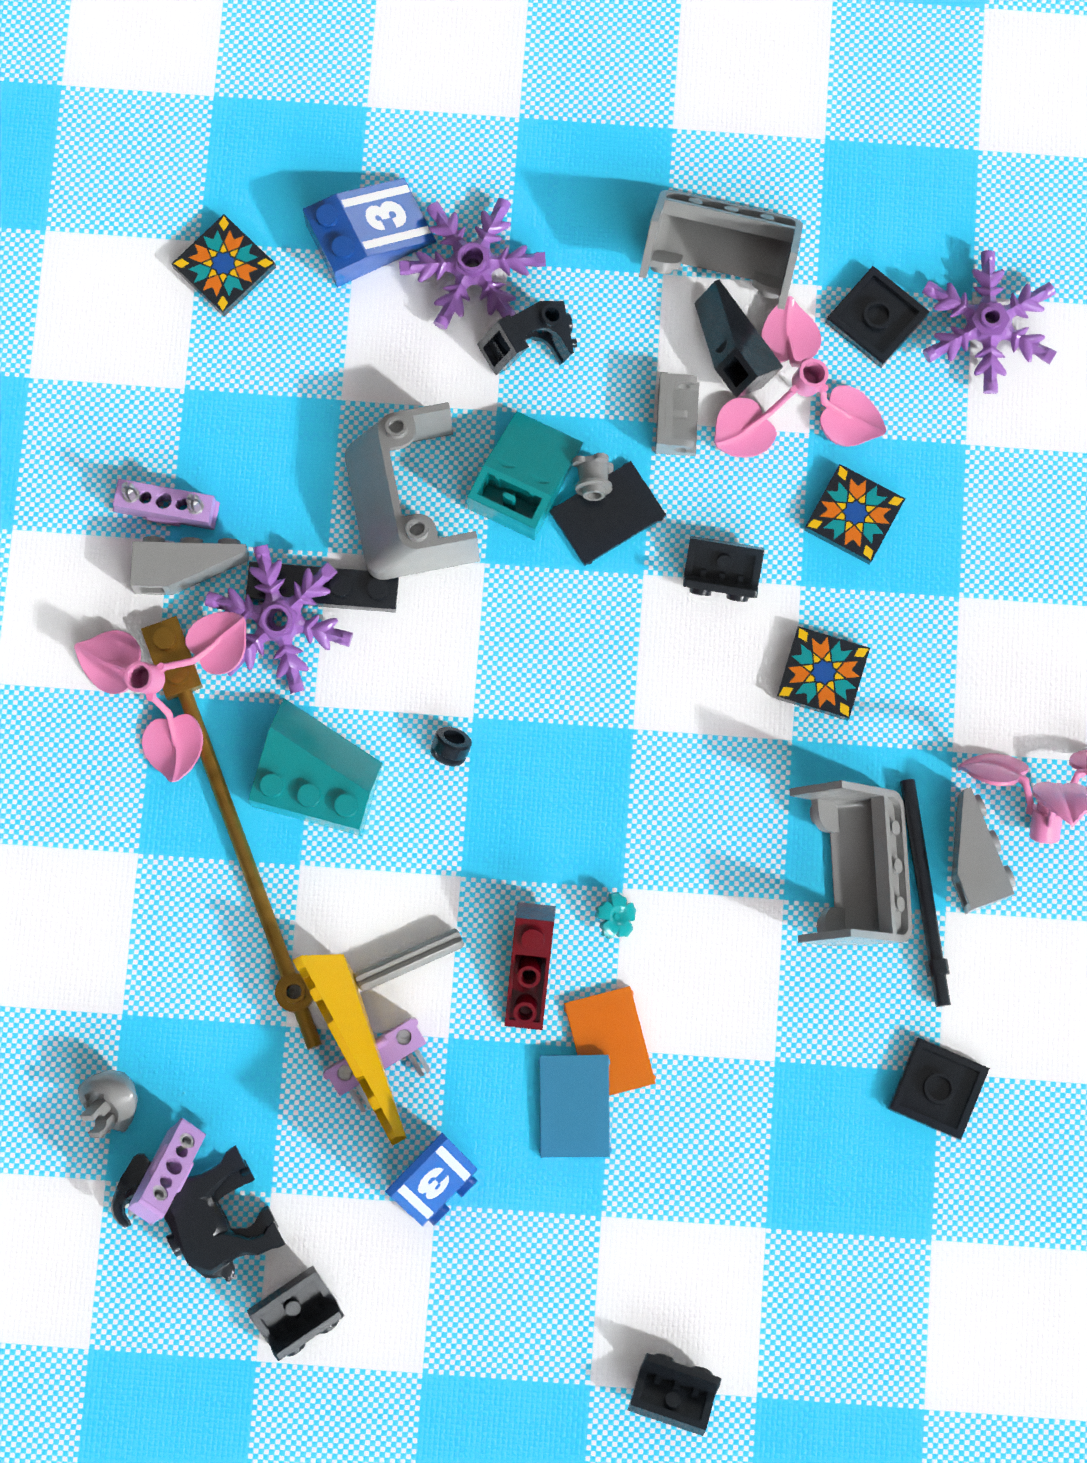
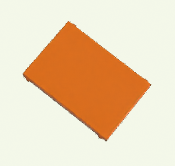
[564,986,656,1096]

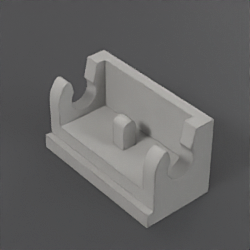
[655,372,700,456]

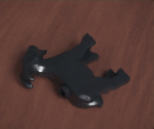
[111,1145,286,1282]

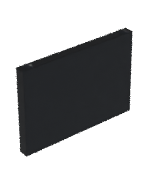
[549,461,666,566]

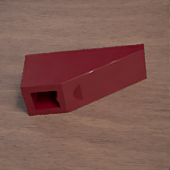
[504,902,556,1030]

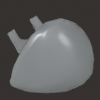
[78,1070,138,1138]

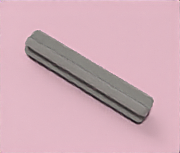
[354,928,464,992]

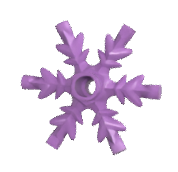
[399,198,546,330]
[922,250,1057,394]
[205,544,353,694]

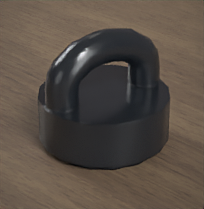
[430,727,472,767]

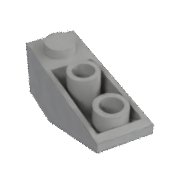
[130,536,249,595]
[951,787,1016,915]

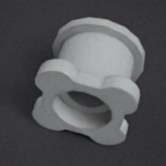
[572,453,614,501]

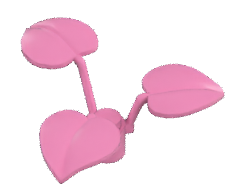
[714,296,886,458]
[74,612,246,782]
[958,750,1087,844]

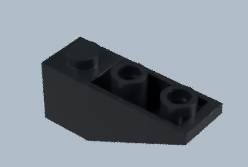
[694,279,783,398]

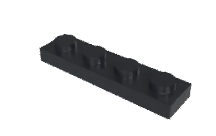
[246,562,399,613]

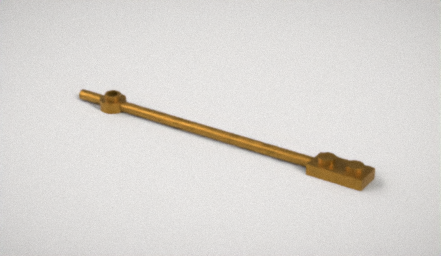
[141,616,322,1050]

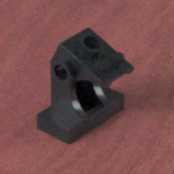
[477,301,577,376]

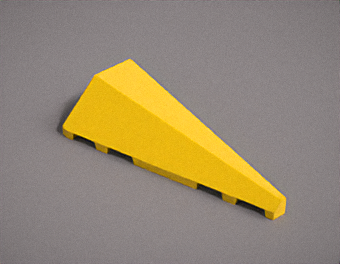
[292,954,407,1146]

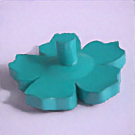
[595,892,636,939]

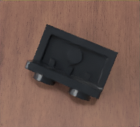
[683,536,765,602]
[247,1266,344,1361]
[627,1353,722,1436]

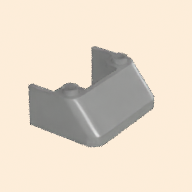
[639,190,803,310]
[345,402,480,580]
[789,780,912,946]

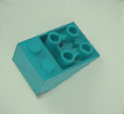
[467,411,583,541]

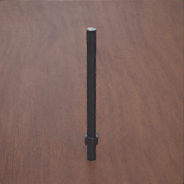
[900,779,951,1007]

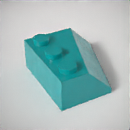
[248,698,383,836]

